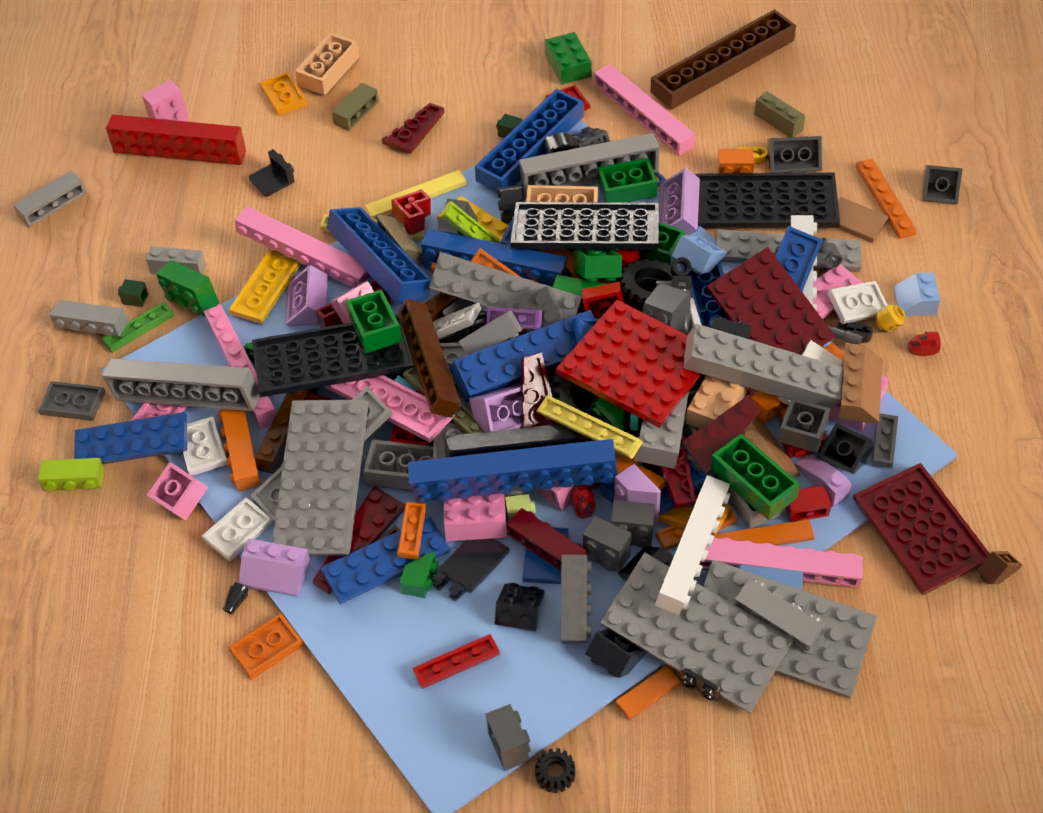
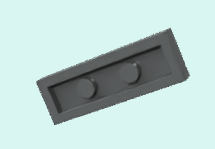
[872,413,898,468]

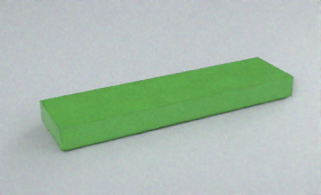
[101,302,174,353]

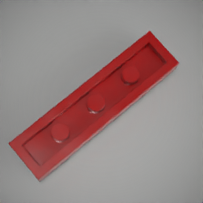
[412,634,500,689]

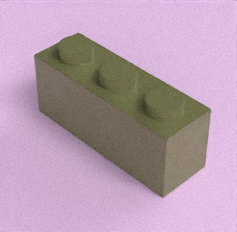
[332,83,379,131]
[754,91,805,137]

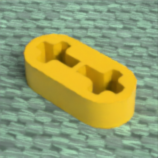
[737,146,768,163]

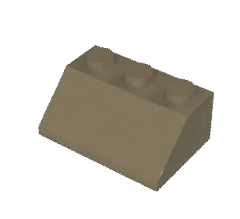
[376,214,424,267]

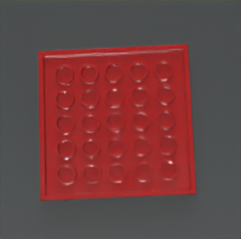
[556,300,702,428]

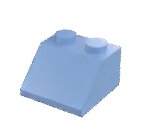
[672,235,727,274]
[894,272,940,316]

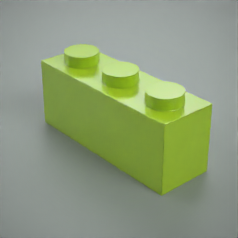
[38,458,104,491]

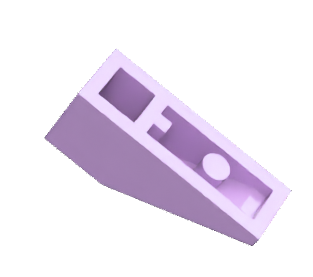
[795,455,852,507]

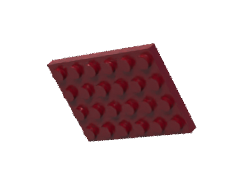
[706,247,836,355]
[853,463,990,595]

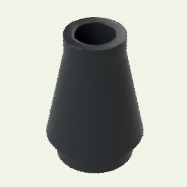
[222,582,249,615]

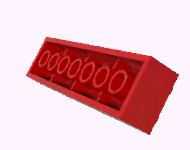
[106,114,246,165]

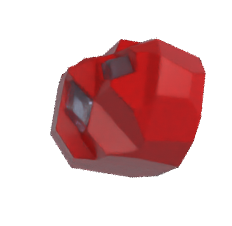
[907,331,941,356]
[571,485,596,519]

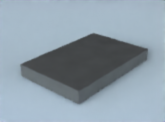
[38,381,105,421]

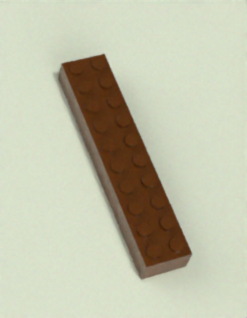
[650,9,796,110]

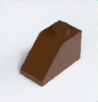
[977,551,1023,584]

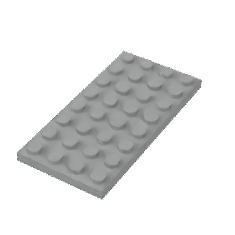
[272,400,369,556]
[600,553,794,714]
[703,560,877,698]

